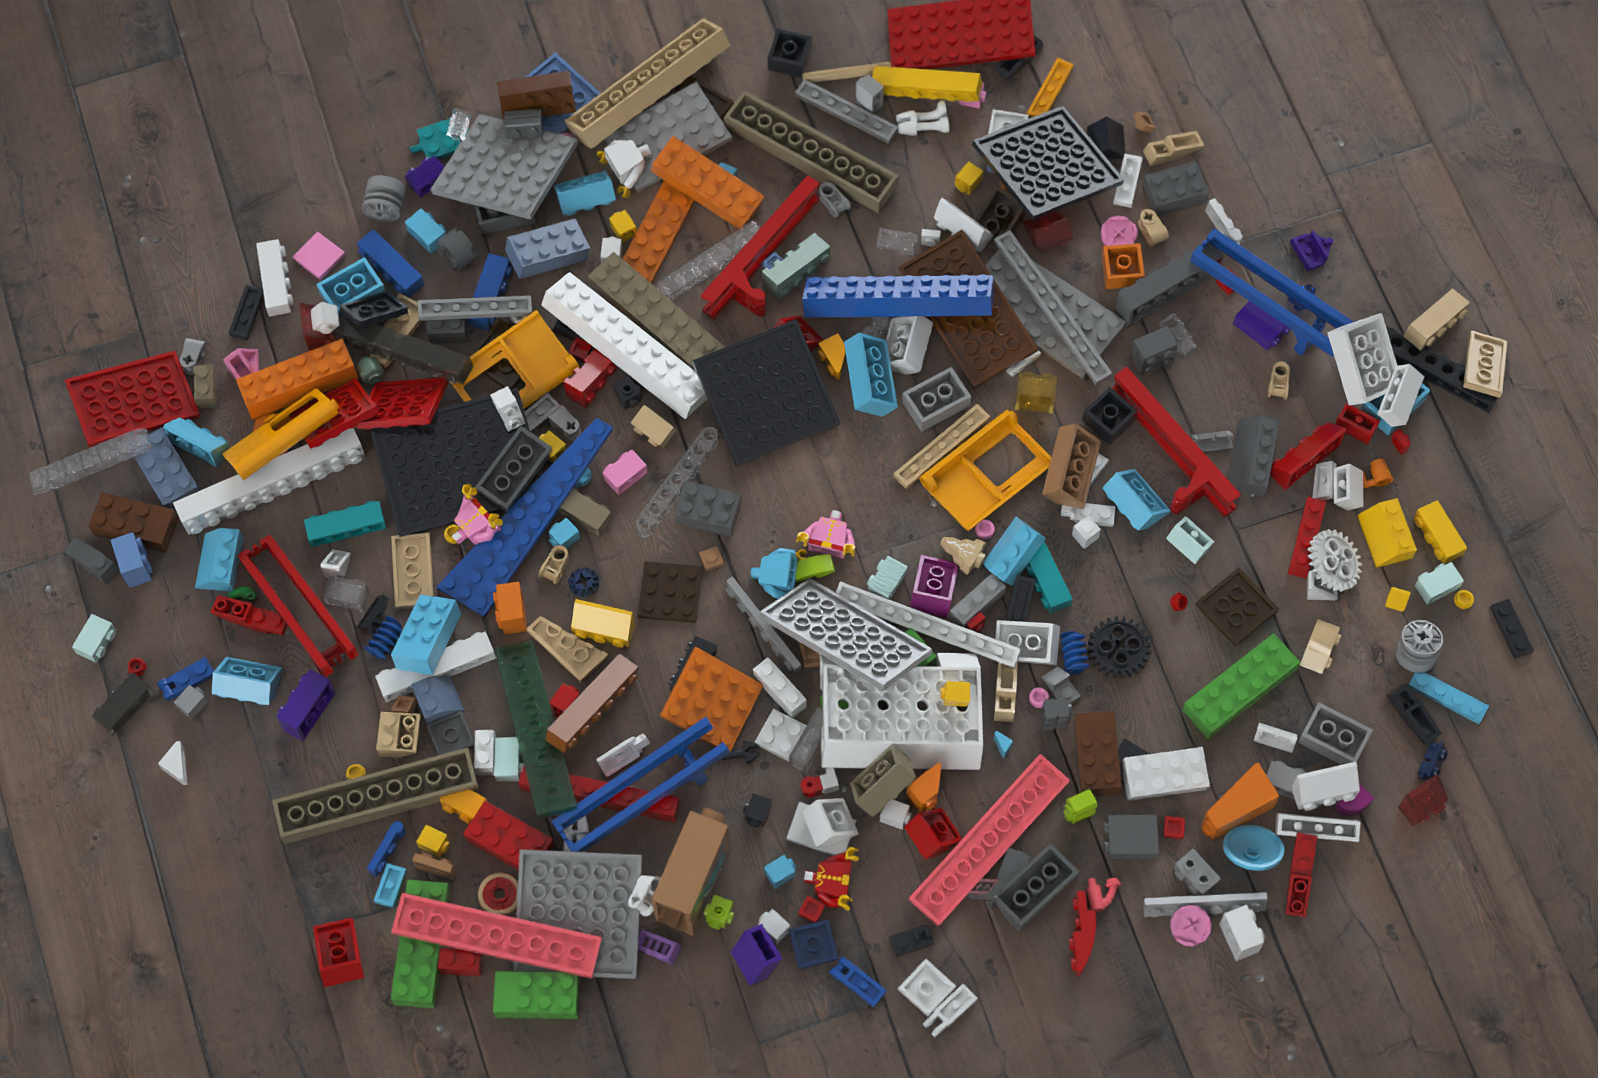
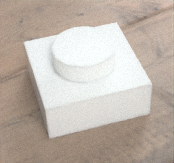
[921,229,940,247]

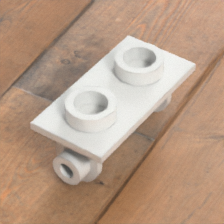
[1254,723,1297,753]

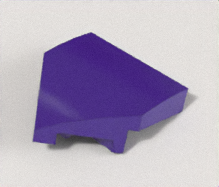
[1289,230,1334,272]

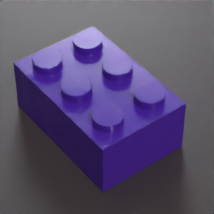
[277,669,336,742]

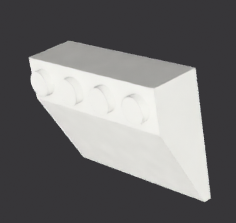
[1327,313,1397,405]

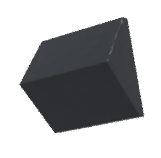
[1087,117,1125,159]

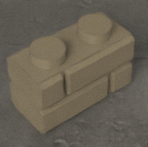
[194,364,217,409]

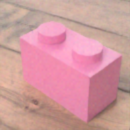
[603,450,648,496]

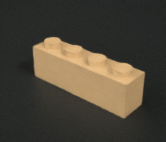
[1404,289,1470,350]

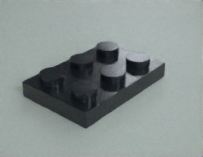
[340,291,408,328]

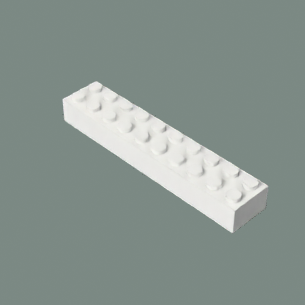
[541,272,707,419]
[173,428,365,535]

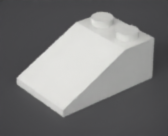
[995,620,1060,665]

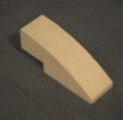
[1143,131,1204,166]
[994,662,1018,722]

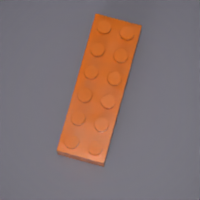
[651,136,765,232]
[236,339,359,420]

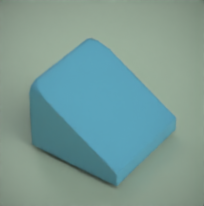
[993,731,1013,758]

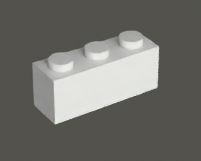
[1377,364,1424,427]
[753,657,807,718]

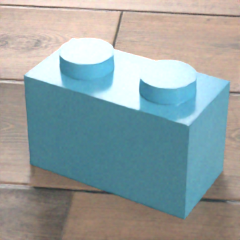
[405,209,447,254]

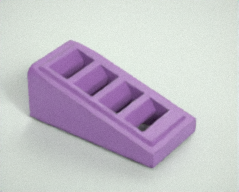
[638,929,681,965]

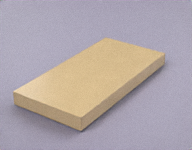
[1463,331,1507,398]
[391,532,434,610]

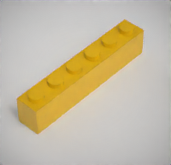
[872,66,983,102]

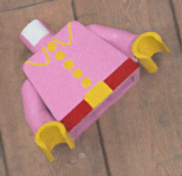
[452,484,503,545]
[796,510,855,559]

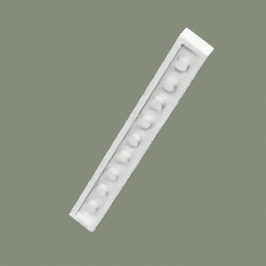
[836,582,1021,668]

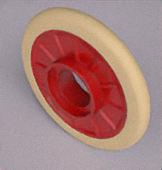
[478,873,518,915]

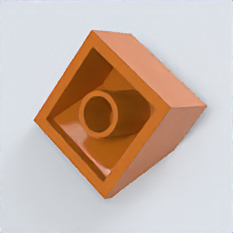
[906,762,941,813]

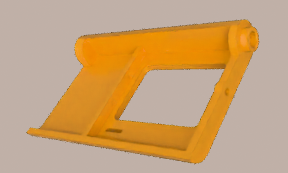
[444,310,581,409]
[222,388,340,481]
[919,410,1052,531]

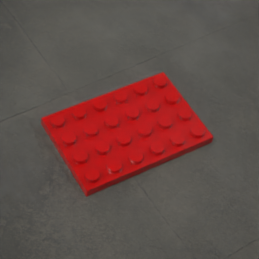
[65,351,200,447]

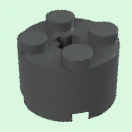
[437,227,478,271]

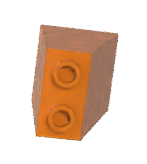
[1201,762,1279,841]

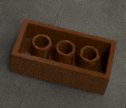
[497,71,576,120]
[88,492,179,553]
[1075,711,1122,796]

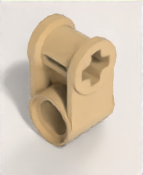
[1138,209,1169,247]
[1267,361,1290,400]
[538,545,570,585]

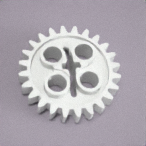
[1308,529,1362,592]

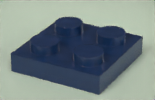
[789,920,838,970]

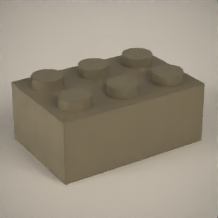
[850,744,916,817]

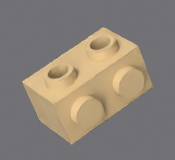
[631,405,677,447]

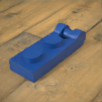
[157,657,214,701]
[367,821,406,877]
[829,956,887,1008]

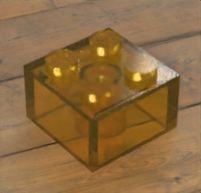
[1015,372,1057,413]

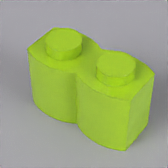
[1063,789,1097,824]

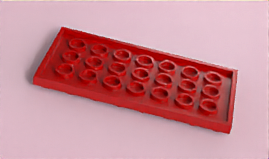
[888,0,1036,70]

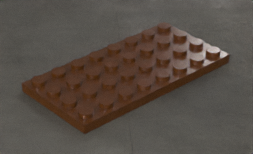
[898,230,1039,389]

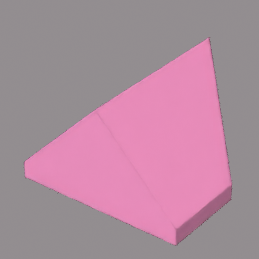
[223,348,259,380]

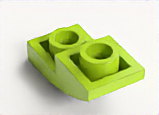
[795,554,836,583]

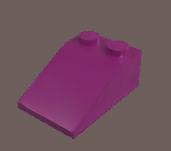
[910,555,958,618]

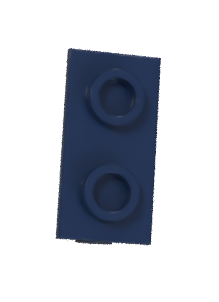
[1417,741,1448,785]

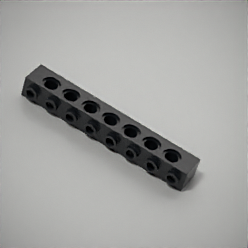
[1367,317,1498,413]

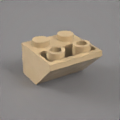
[376,712,421,758]

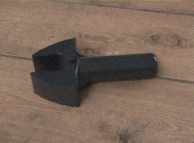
[721,741,759,764]

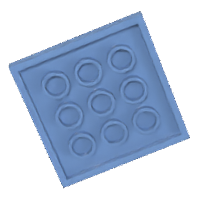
[526,52,601,134]

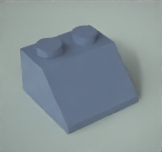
[411,676,464,724]

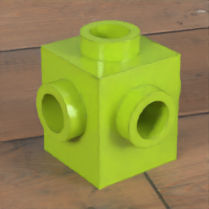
[703,895,734,929]

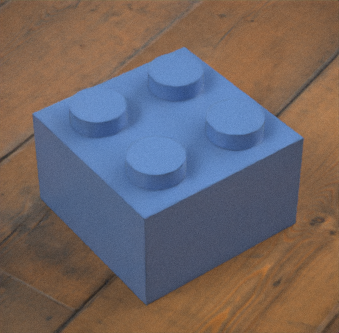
[111,532,153,588]

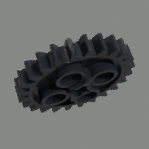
[1087,616,1151,679]

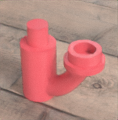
[1086,878,1121,912]

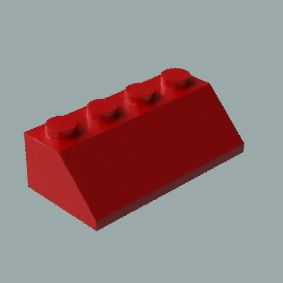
[1270,422,1347,490]

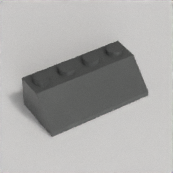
[1228,415,1279,496]
[994,843,1079,932]

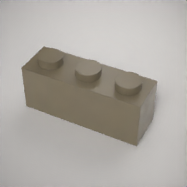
[558,487,612,537]

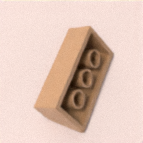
[1042,423,1101,509]

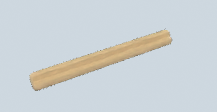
[803,62,891,83]

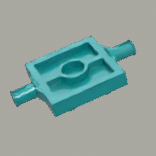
[409,118,469,160]

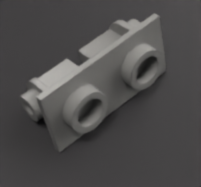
[1192,430,1233,452]

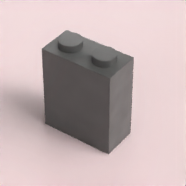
[1103,815,1159,860]

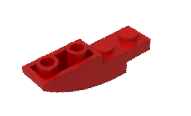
[210,595,288,636]
[1285,832,1317,917]
[1069,891,1096,977]

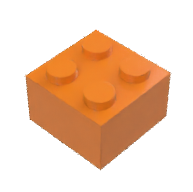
[1101,243,1145,289]
[493,582,527,635]

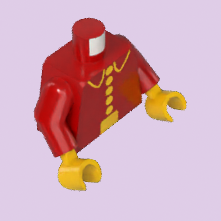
[804,847,859,910]

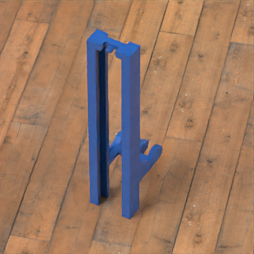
[1190,228,1354,357]
[552,717,730,852]

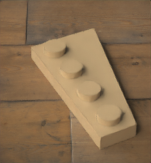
[370,293,423,368]
[526,616,609,683]

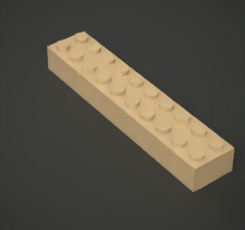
[564,18,730,149]

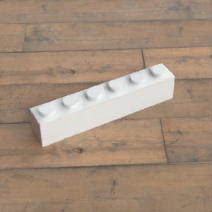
[375,631,496,703]

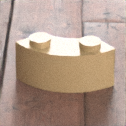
[1300,619,1341,674]

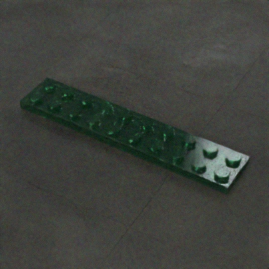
[494,640,577,819]

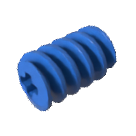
[364,616,403,659]
[1060,631,1089,675]

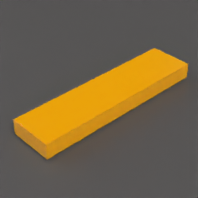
[1027,58,1074,118]

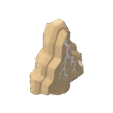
[940,537,986,575]

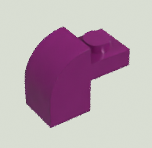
[1334,784,1374,816]

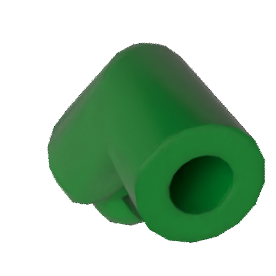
[227,586,257,601]

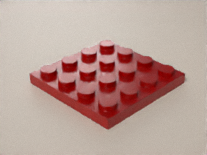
[357,377,449,430]
[289,378,379,449]

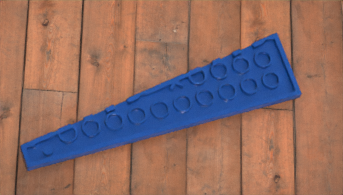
[436,418,614,618]

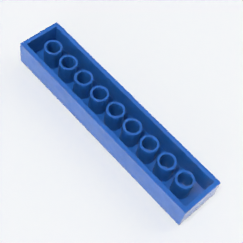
[803,274,994,317]

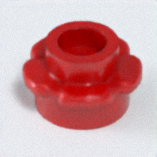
[1170,592,1188,612]
[128,658,147,676]

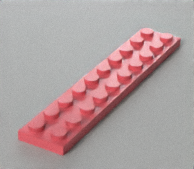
[908,753,1070,927]
[391,893,602,979]

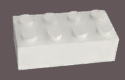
[1120,747,1210,801]

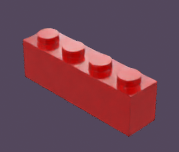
[1287,496,1326,579]

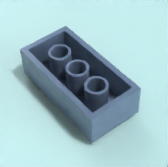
[505,219,590,279]
[128,428,200,510]

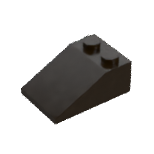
[975,185,1027,251]

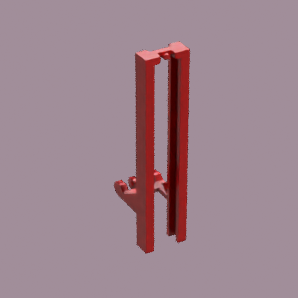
[701,175,820,320]
[1112,367,1241,518]
[237,534,359,677]

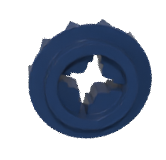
[568,567,599,597]

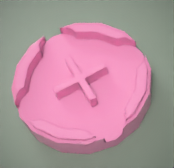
[1100,216,1138,246]
[1170,905,1212,946]

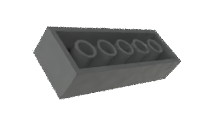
[1115,242,1224,327]

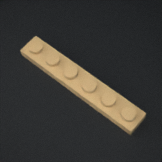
[893,404,990,489]

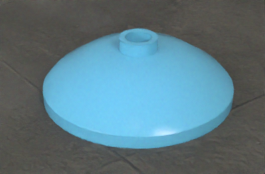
[1223,825,1284,871]

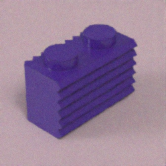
[405,155,445,198]

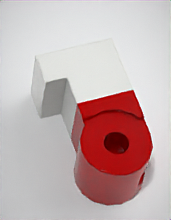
[801,768,839,798]

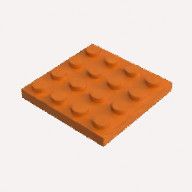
[659,647,763,752]

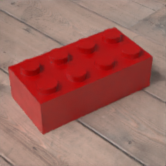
[463,801,555,871]

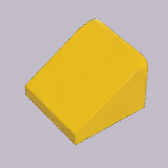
[1385,587,1410,612]

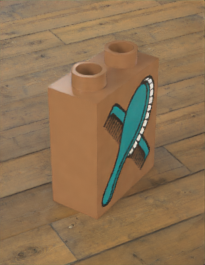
[652,808,731,936]

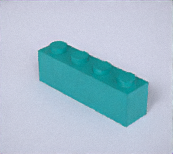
[304,501,387,548]
[1025,533,1073,614]

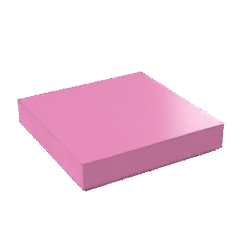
[293,232,345,281]

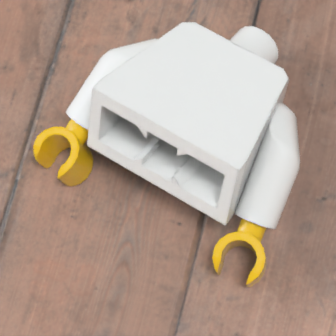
[597,140,651,198]

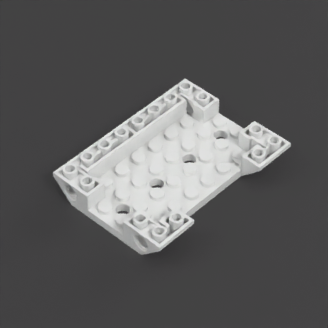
[820,653,983,770]

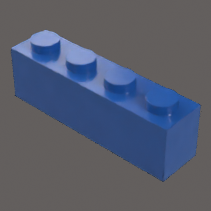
[357,229,425,298]
[466,253,513,331]

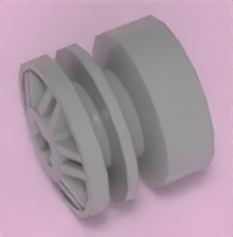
[361,175,405,222]
[1396,620,1443,673]

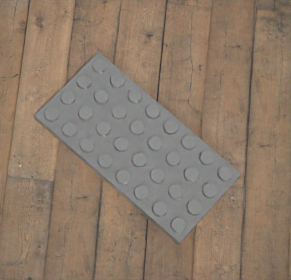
[986,250,1126,379]
[759,578,932,691]

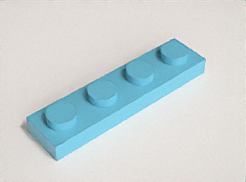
[1408,672,1489,724]

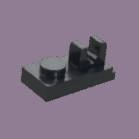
[356,594,389,635]
[889,925,935,957]

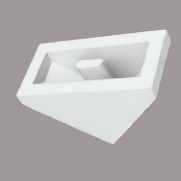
[321,549,351,581]
[1307,571,1337,601]
[158,741,188,785]

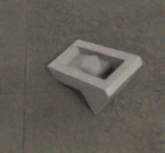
[1041,667,1081,704]

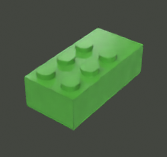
[493,971,580,1019]

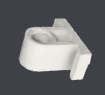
[490,386,525,431]

